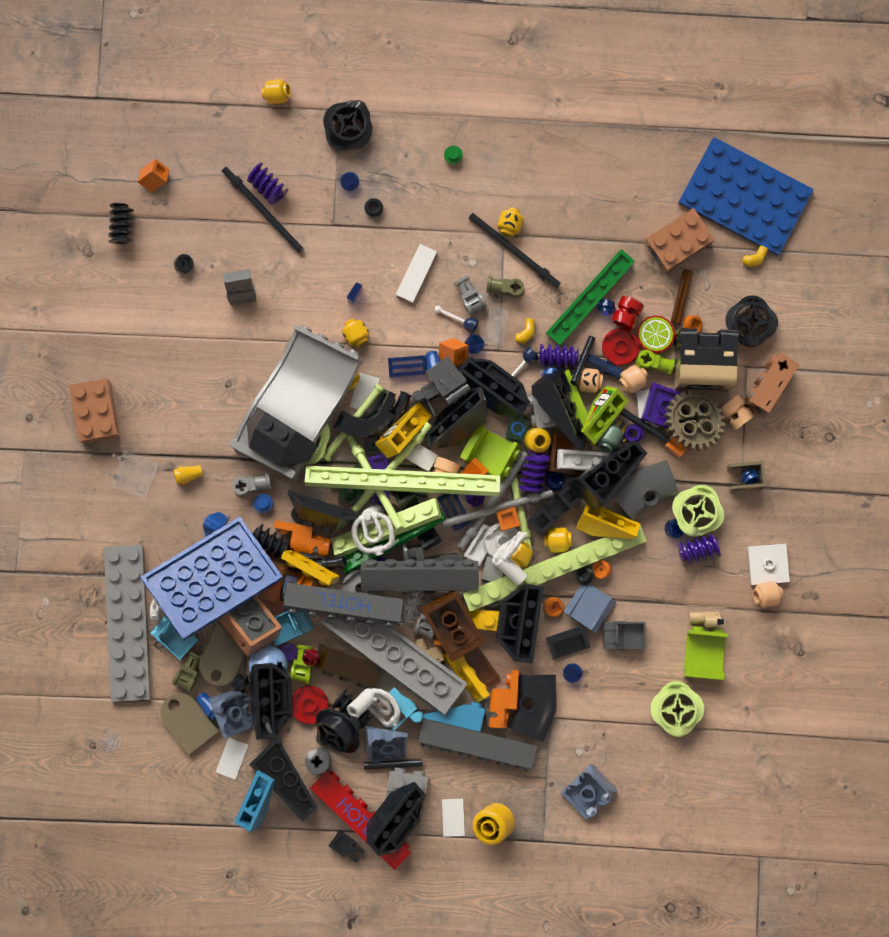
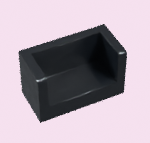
[546,625,590,660]

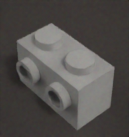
[528,391,556,430]

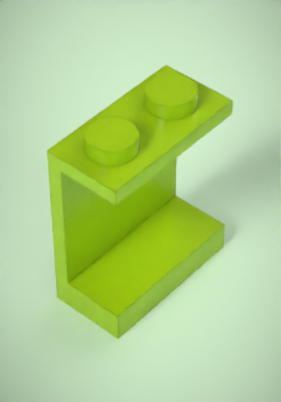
[460,426,521,481]
[683,626,728,680]

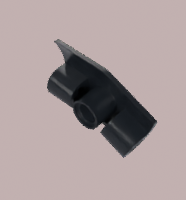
[509,675,556,742]

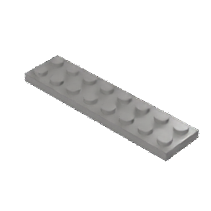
[104,545,151,702]
[319,616,468,715]

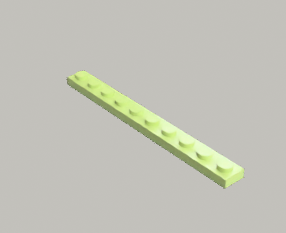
[305,466,500,496]
[462,525,647,612]

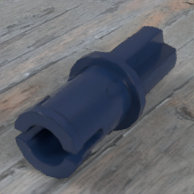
[586,354,623,380]

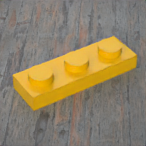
[281,549,340,586]
[444,654,490,703]

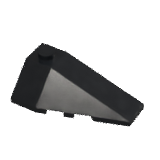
[531,368,587,450]

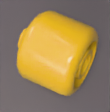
[473,803,515,846]

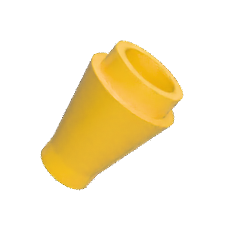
[173,465,203,485]

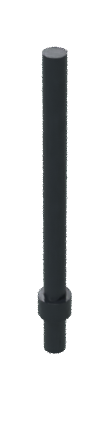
[221,166,304,253]
[468,213,561,289]

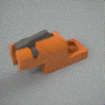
[274,520,331,558]
[485,670,519,728]

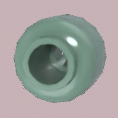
[596,423,623,453]

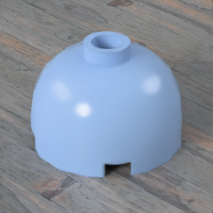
[249,644,288,675]

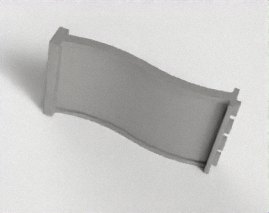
[229,325,364,482]

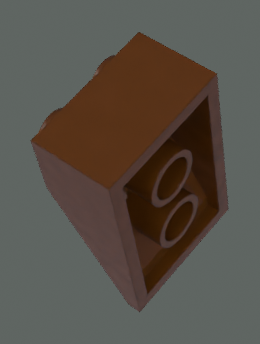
[421,590,485,662]

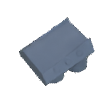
[564,584,616,633]
[208,690,253,739]
[364,726,408,763]
[561,764,618,821]

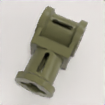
[486,276,524,299]
[172,651,201,693]

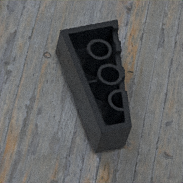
[567,440,648,511]
[249,737,318,822]

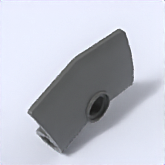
[612,460,678,520]

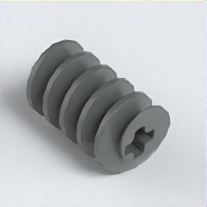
[305,748,332,774]

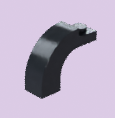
[333,389,397,437]
[391,491,442,551]

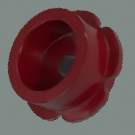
[302,648,320,667]

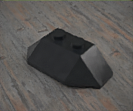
[458,357,530,417]
[425,387,487,449]
[247,407,319,467]
[287,490,362,533]
[495,584,544,663]
[250,662,293,740]
[366,782,426,857]

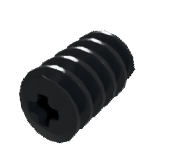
[108,203,134,244]
[253,524,290,563]
[332,689,375,730]

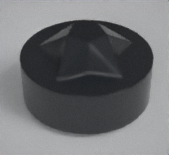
[174,254,194,274]
[364,435,381,455]

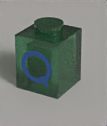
[504,414,530,445]

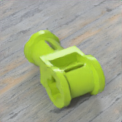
[635,350,675,376]
[290,645,314,685]

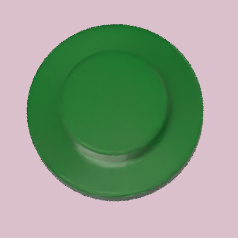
[444,145,463,165]

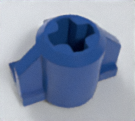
[202,512,230,537]

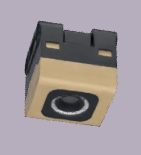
[674,328,739,391]

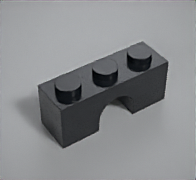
[526,484,582,535]

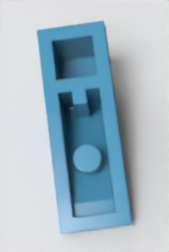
[423,702,485,732]
[234,770,275,832]

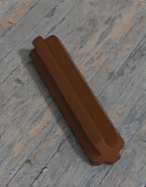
[671,269,693,325]

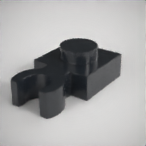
[328,830,365,862]

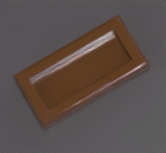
[464,647,500,687]

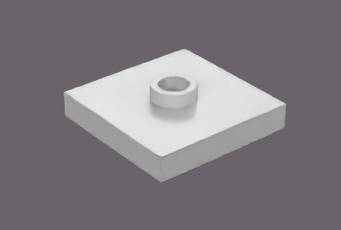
[747,544,790,585]

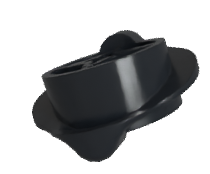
[323,100,373,151]
[725,295,778,347]
[316,709,360,753]

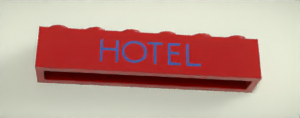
[310,770,411,870]

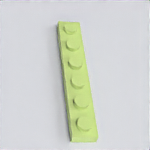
[331,498,441,557]

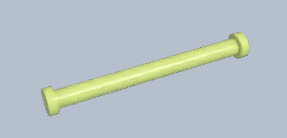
[322,383,384,462]

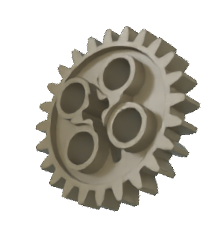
[663,390,726,452]

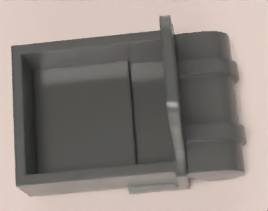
[223,269,257,305]
[425,357,471,406]
[412,382,441,419]
[602,621,646,650]

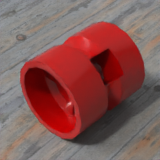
[611,296,644,331]

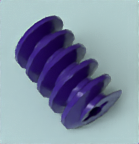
[247,162,289,205]
[539,344,579,370]
[518,450,550,493]
[678,534,721,566]

